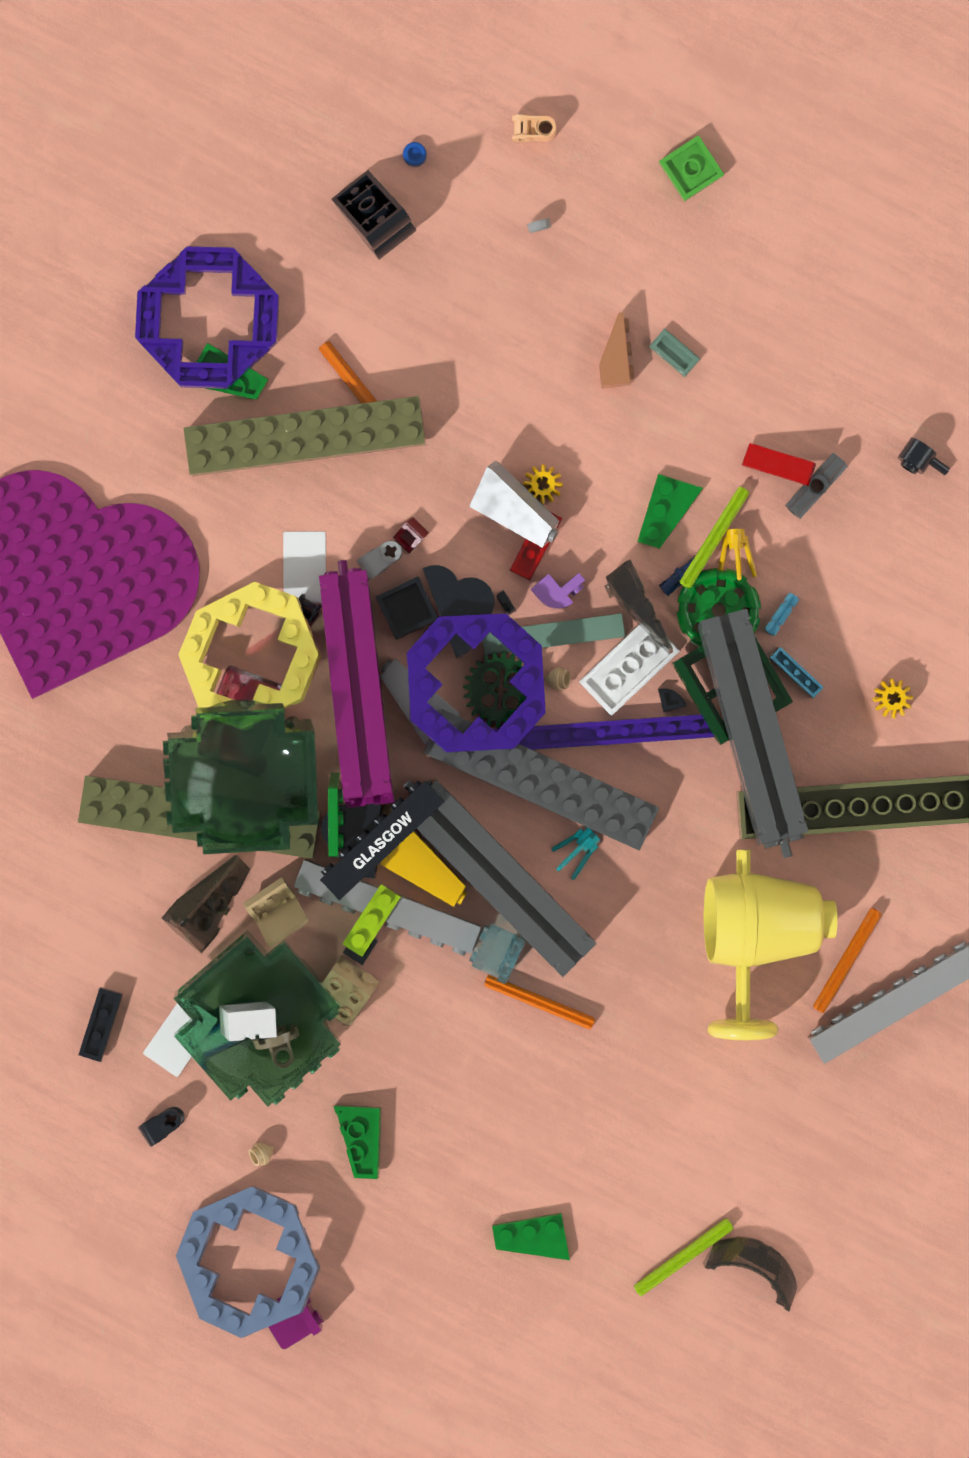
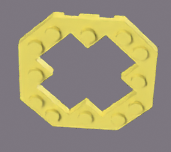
[178,582,322,730]

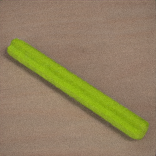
[680,487,749,588]
[634,1219,734,1296]

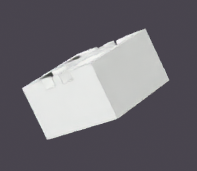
[219,1001,277,1041]

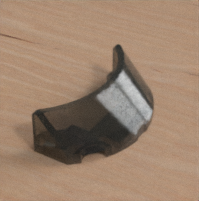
[703,1236,797,1312]

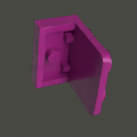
[268,1296,324,1349]

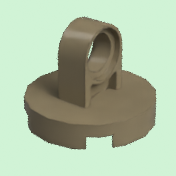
[252,1024,300,1068]

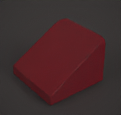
[393,517,429,554]

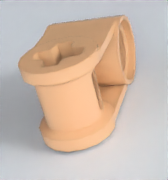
[511,115,557,143]

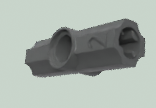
[785,453,848,519]

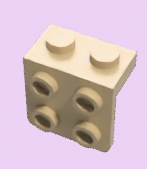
[243,877,308,946]
[312,956,380,1025]

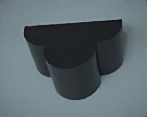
[331,170,417,260]
[423,565,494,659]
[321,803,382,879]

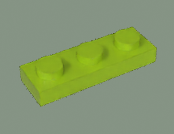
[342,884,401,957]

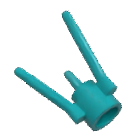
[551,827,601,880]

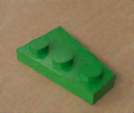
[196,343,269,400]
[637,474,703,549]
[328,772,344,857]
[333,1105,381,1179]
[492,1213,570,1261]

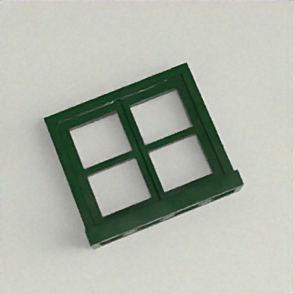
[671,635,793,745]

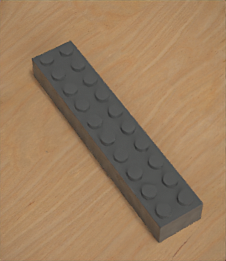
[422,709,659,851]

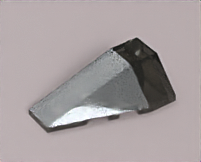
[604,560,673,654]
[161,855,250,954]

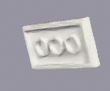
[579,617,680,716]

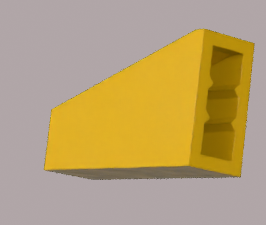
[380,831,467,907]

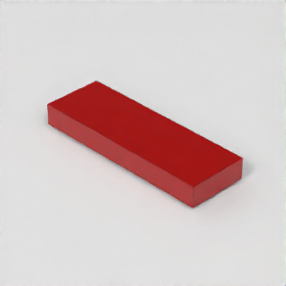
[742,443,816,486]
[509,512,563,581]

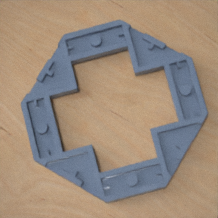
[176,1186,320,1338]

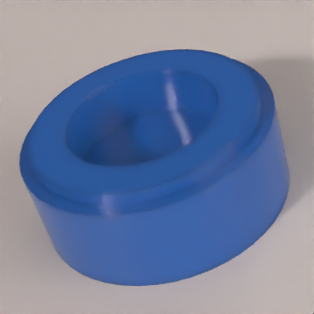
[403,142,427,167]

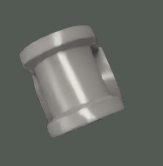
[356,541,402,580]

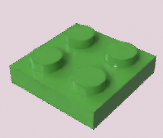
[659,135,724,202]

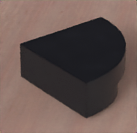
[496,590,516,615]
[658,688,686,712]

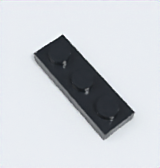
[78,987,123,1062]

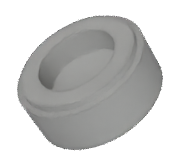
[527,218,552,233]

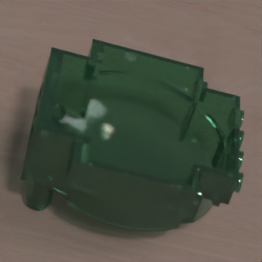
[163,700,318,855]
[173,930,341,1107]

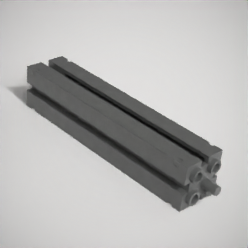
[697,609,809,859]
[403,780,597,977]

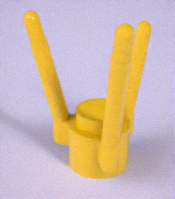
[718,529,757,580]

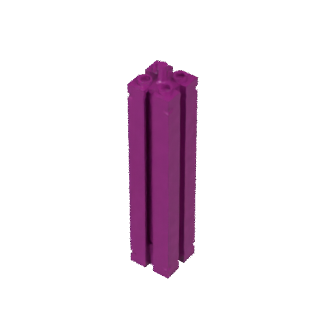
[319,560,394,808]

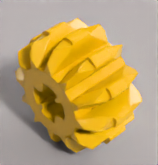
[523,464,563,505]
[872,678,913,719]

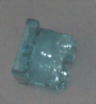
[469,923,525,984]

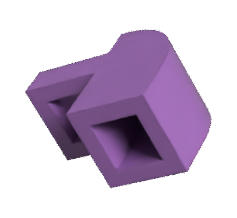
[531,573,585,609]

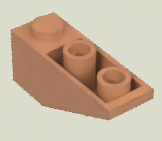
[599,312,634,389]

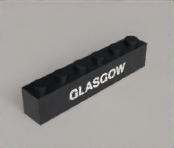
[320,780,445,901]

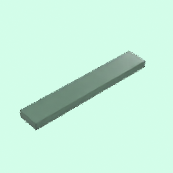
[483,613,625,655]

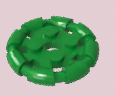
[676,568,761,647]

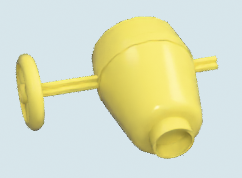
[703,849,838,1040]

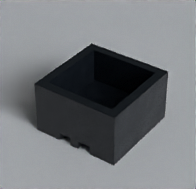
[376,577,438,640]

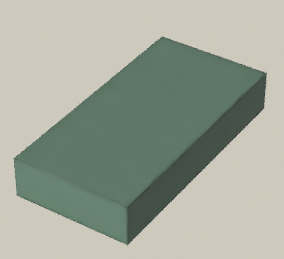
[649,328,700,378]

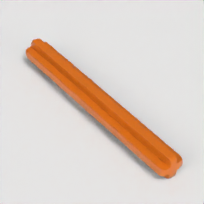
[319,341,378,404]
[813,908,882,1013]
[484,975,595,1029]

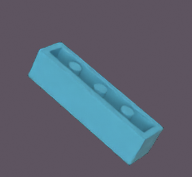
[769,647,823,698]

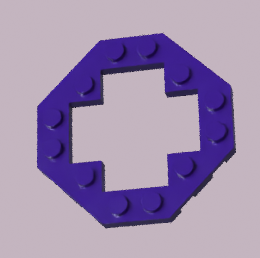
[135,246,279,389]
[406,613,546,753]

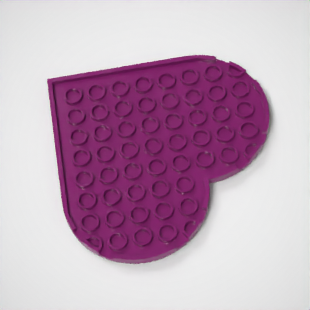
[0,470,200,699]

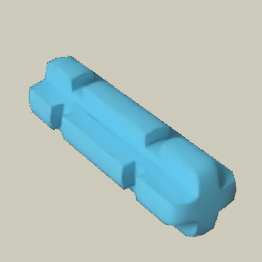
[765,593,799,636]

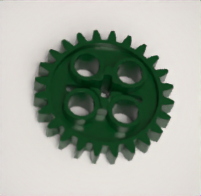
[463,651,527,728]

